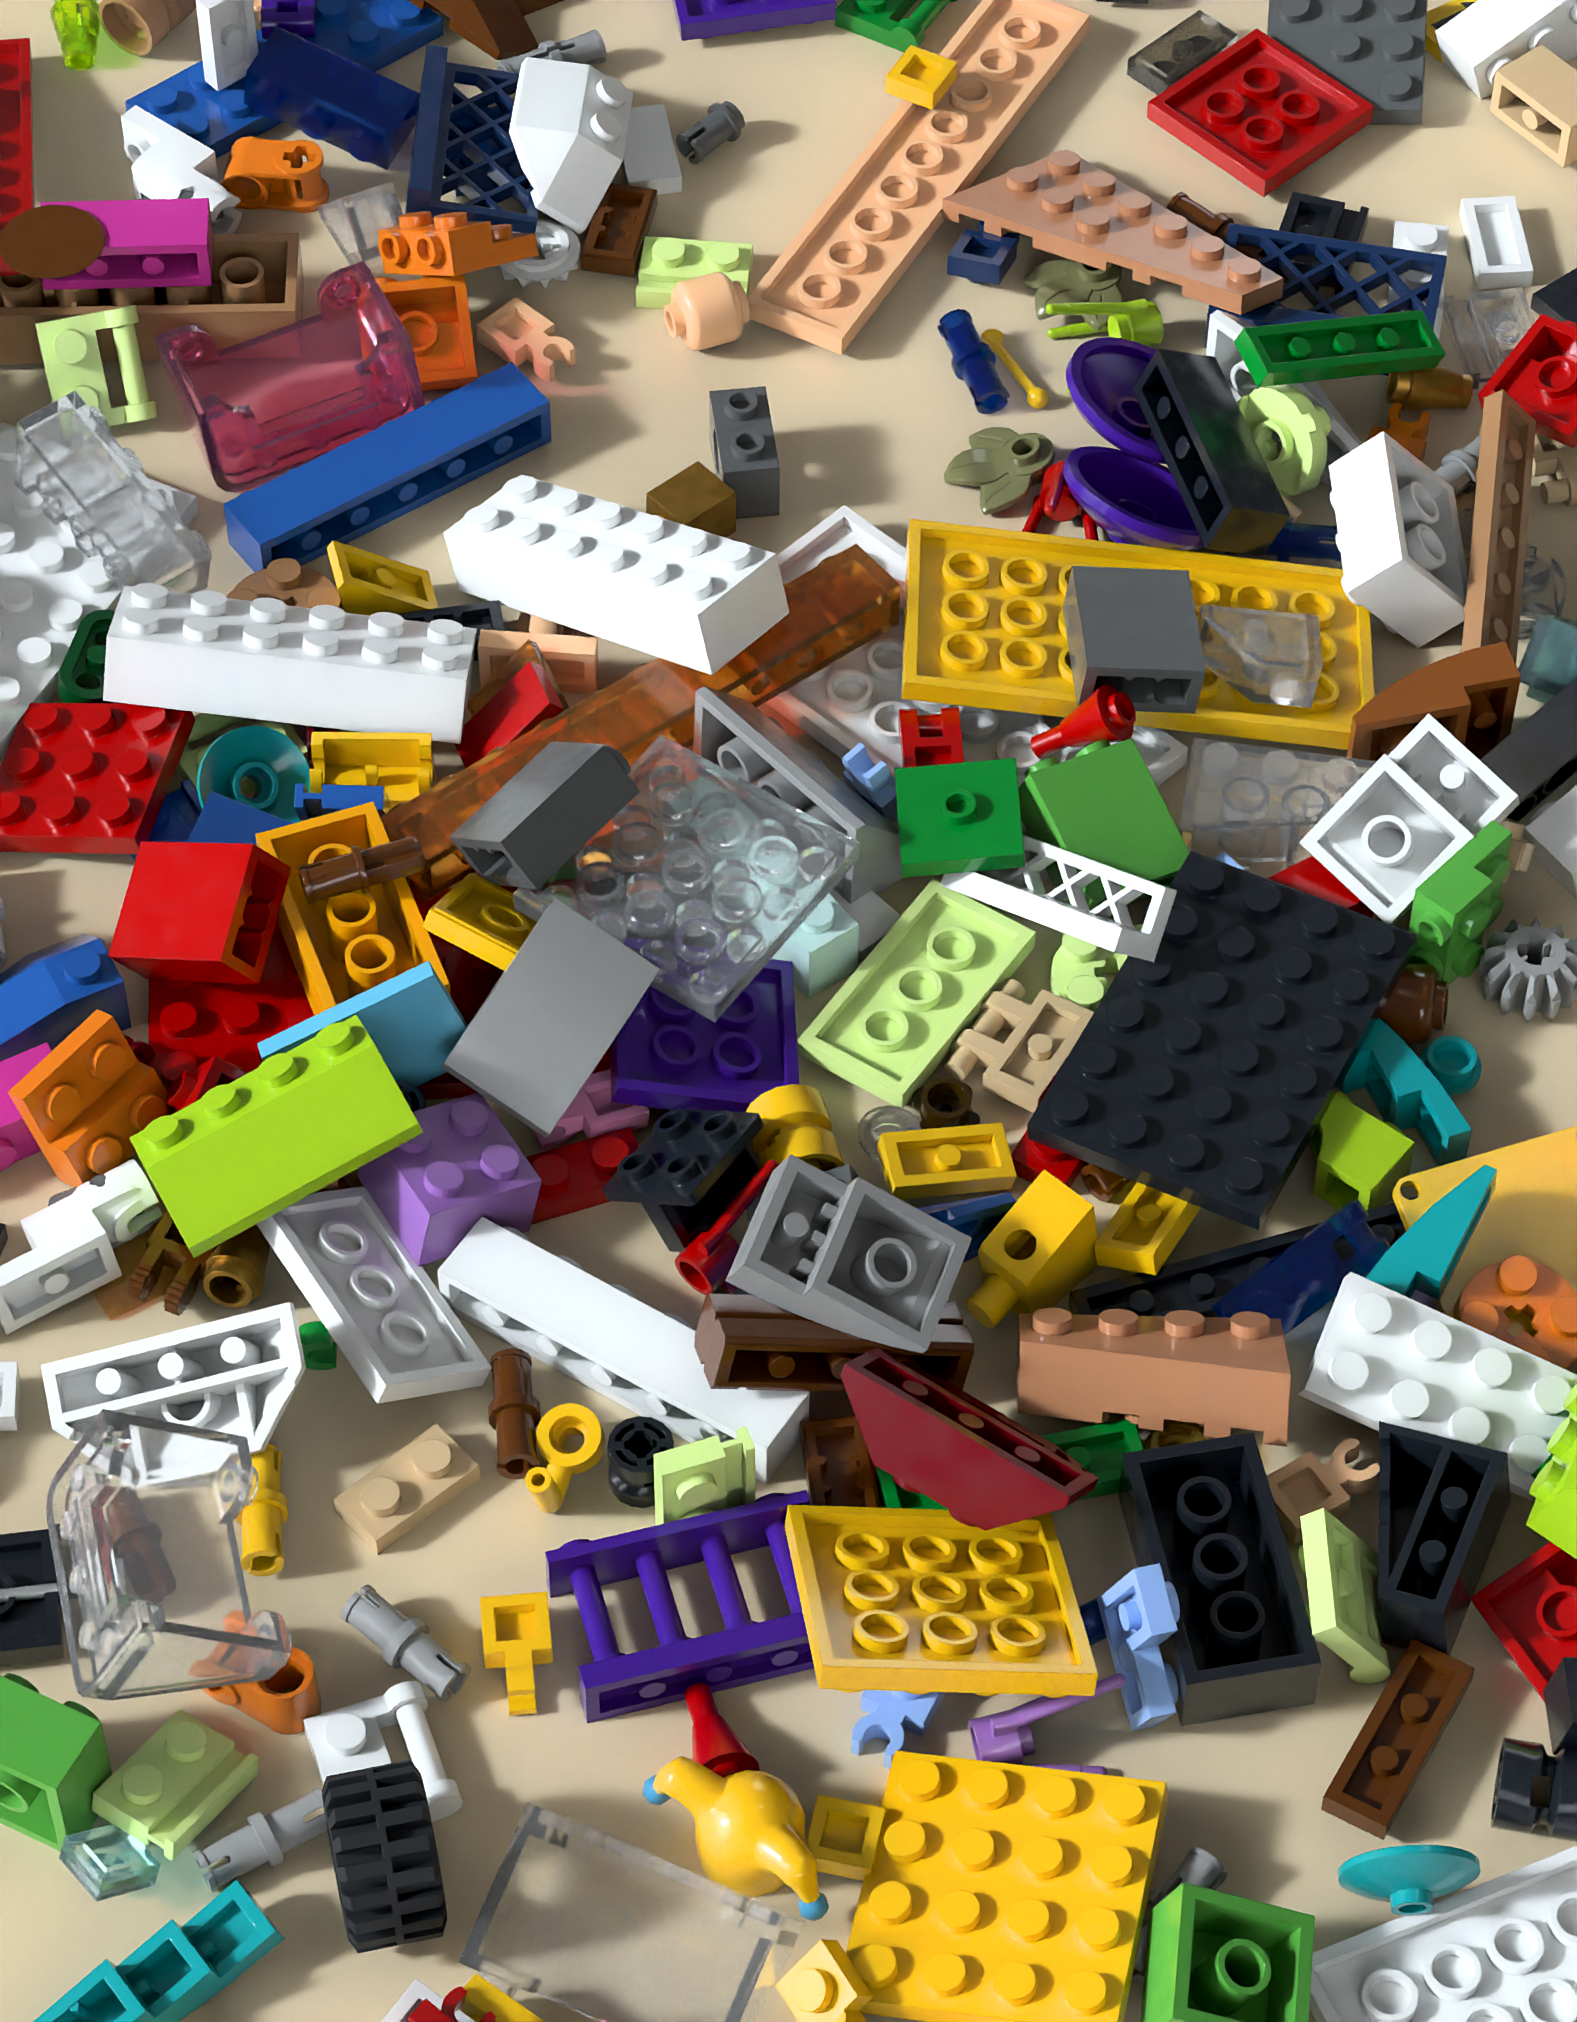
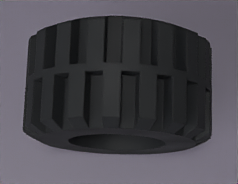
[322,1760,447,1953]

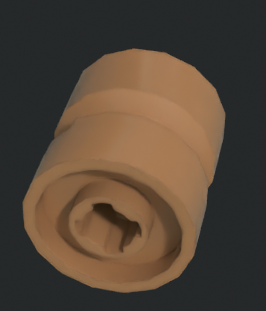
[98,0,196,56]

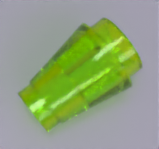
[50,0,101,71]

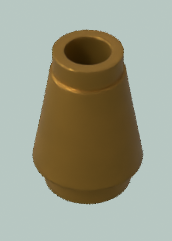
[1387,365,1473,411]
[203,1225,271,1308]

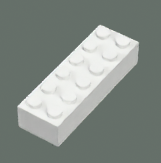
[443,474,790,675]
[103,583,477,744]

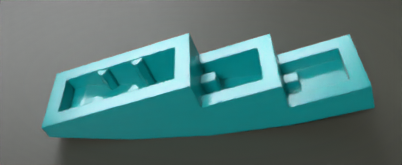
[1339,1017,1472,1166]
[1366,1164,1497,1300]
[33,1880,285,2022]

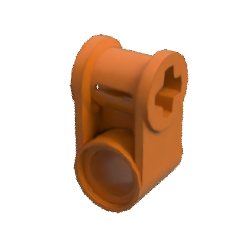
[221,136,329,213]
[188,1613,322,1735]

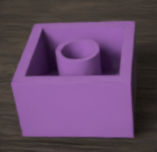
[358,1093,542,1266]

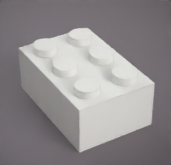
[1329,431,1468,648]

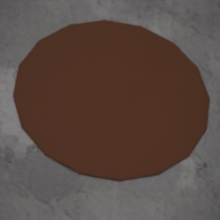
[0,204,105,279]

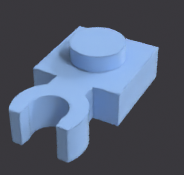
[842,742,898,824]
[851,1690,946,1769]

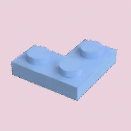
[1097,1563,1180,1731]

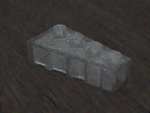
[1179,738,1377,871]

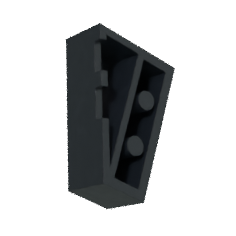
[1378,1421,1511,1656]

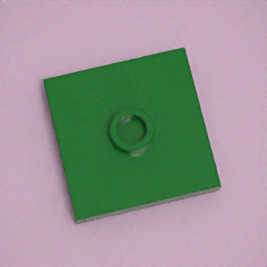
[894,758,1025,878]

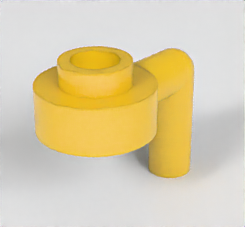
[525,1403,606,1513]

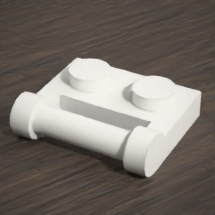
[303,1681,463,1822]

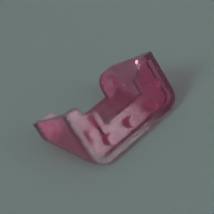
[154,261,425,493]

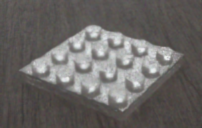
[513,734,860,1022]

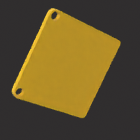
[1392,1126,1577,1337]

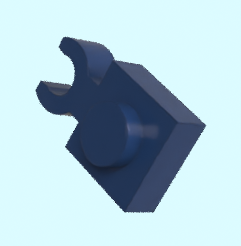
[947,220,1020,285]

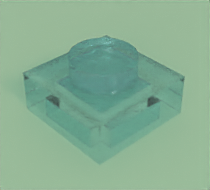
[59,1824,161,1902]

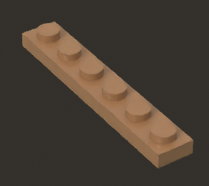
[1460,390,1536,663]

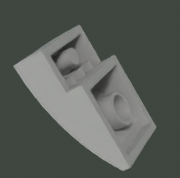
[441,898,660,1138]
[725,1154,972,1353]

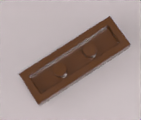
[1321,1639,1475,1840]

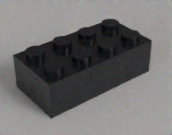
[1118,1432,1322,1726]

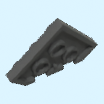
[1267,0,1428,125]

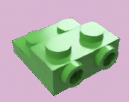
[1408,820,1512,985]

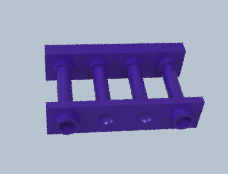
[545,1490,814,1723]

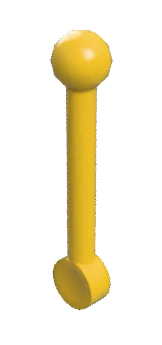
[981,329,1049,409]

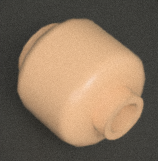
[664,272,750,351]

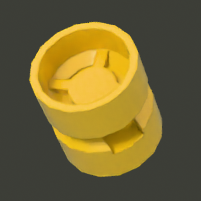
[746,1084,845,1187]

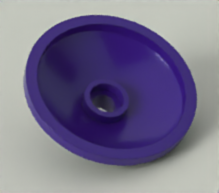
[1066,337,1167,464]
[1063,446,1205,550]

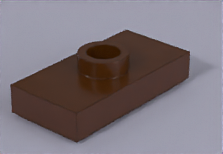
[580,183,658,278]
[800,1416,880,1508]

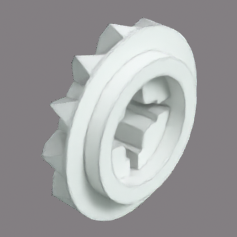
[497,219,581,289]

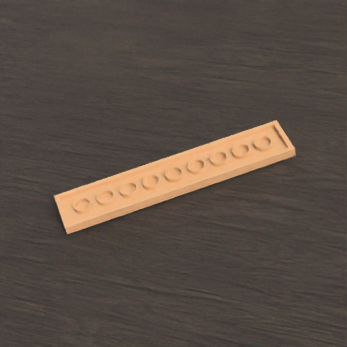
[747,0,1091,355]

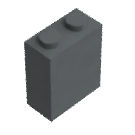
[1063,566,1206,713]
[449,741,641,890]

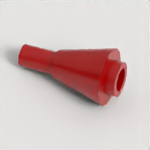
[1030,685,1136,759]
[684,1683,760,1778]

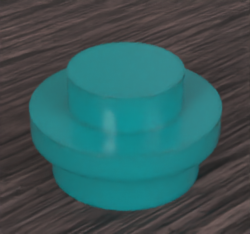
[1420,1036,1482,1096]

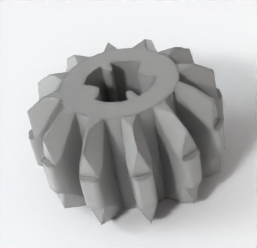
[1478,916,1577,1023]

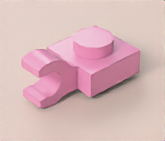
[532,1069,649,1150]

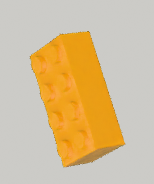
[255,802,450,1016]

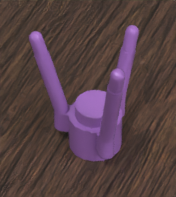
[969,1673,1126,1775]

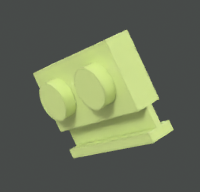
[636,236,753,309]
[653,1426,755,1525]
[92,1709,259,1861]

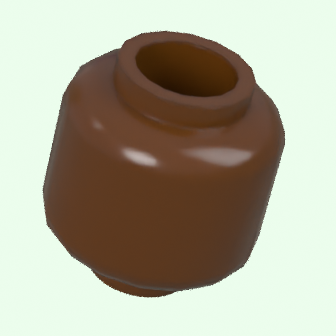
[1379,962,1449,1044]

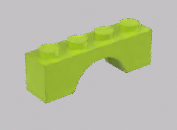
[1307,1091,1415,1215]

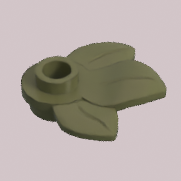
[1024,260,1123,331]
[944,427,1055,515]

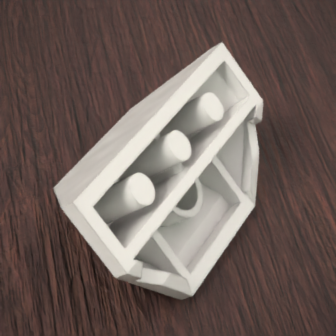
[509,57,633,235]
[41,1302,306,1482]

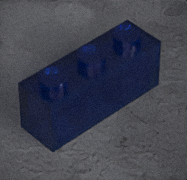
[244,26,420,170]

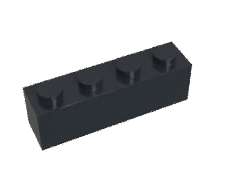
[1133,348,1290,556]

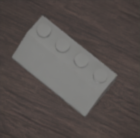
[692,686,903,904]

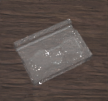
[1443,287,1535,389]

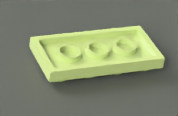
[798,879,1036,1110]

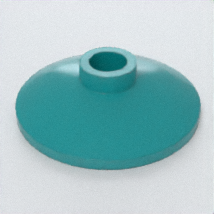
[197,726,311,823]
[1338,1845,1481,1916]

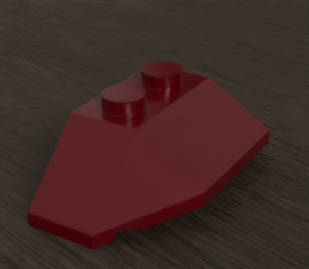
[841,1347,1099,1531]

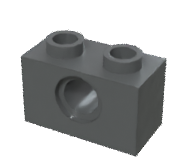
[709,386,780,519]

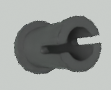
[676,101,745,164]

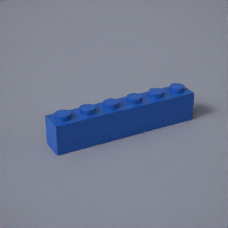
[224,362,551,572]

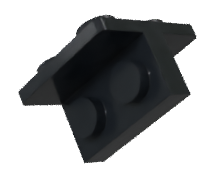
[602,1108,765,1252]

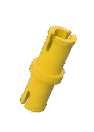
[235,1444,289,1577]

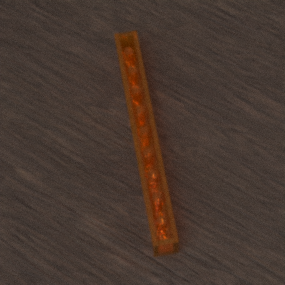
[380,544,900,903]

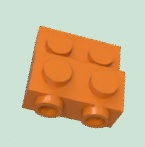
[378,211,538,276]
[354,275,478,397]
[7,1009,172,1188]

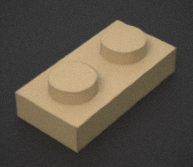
[334,1423,480,1555]

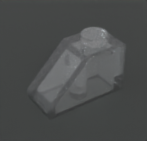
[317,182,403,271]
[1197,604,1323,708]

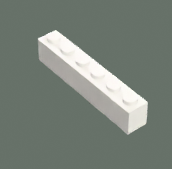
[437,1217,809,1484]

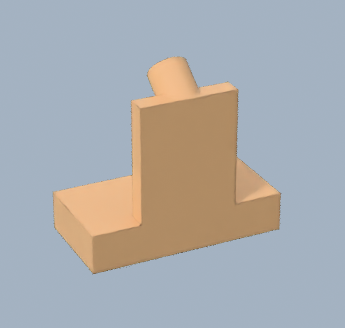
[478,611,599,694]

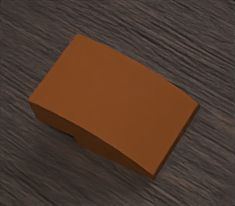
[1341,641,1521,797]

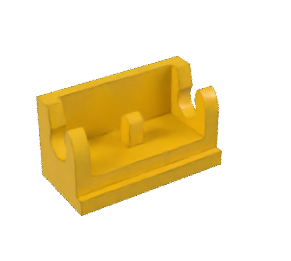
[309,732,435,821]

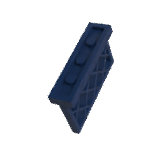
[405,44,538,234]
[1205,223,1447,376]

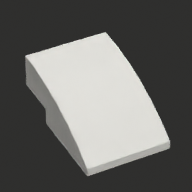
[1299,713,1520,925]

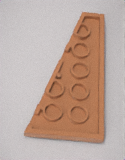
[942,149,1284,315]

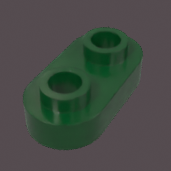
[57,610,115,703]

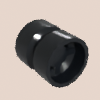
[1491,1737,1577,1842]

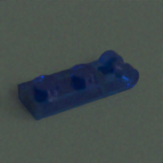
[1211,1199,1391,1336]

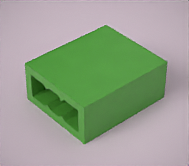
[1018,738,1190,911]

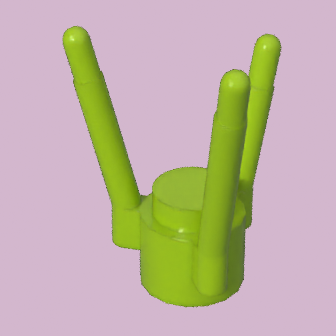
[1045,298,1164,395]

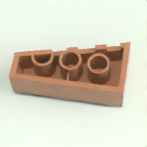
[1016,1307,1291,1447]

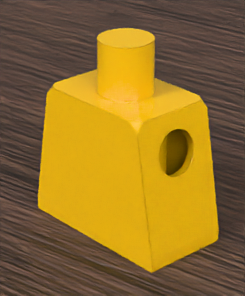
[965,1170,1098,1329]

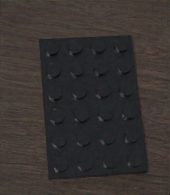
[1027,851,1417,1230]

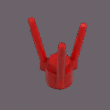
[1022,461,1099,540]
[675,1160,779,1296]

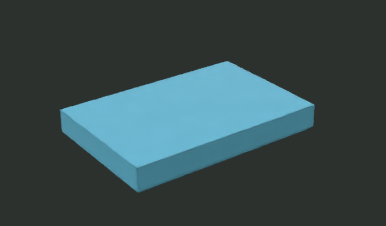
[257,961,468,1087]

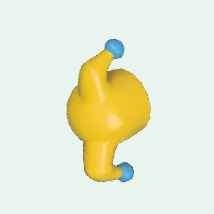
[643,1756,829,1921]

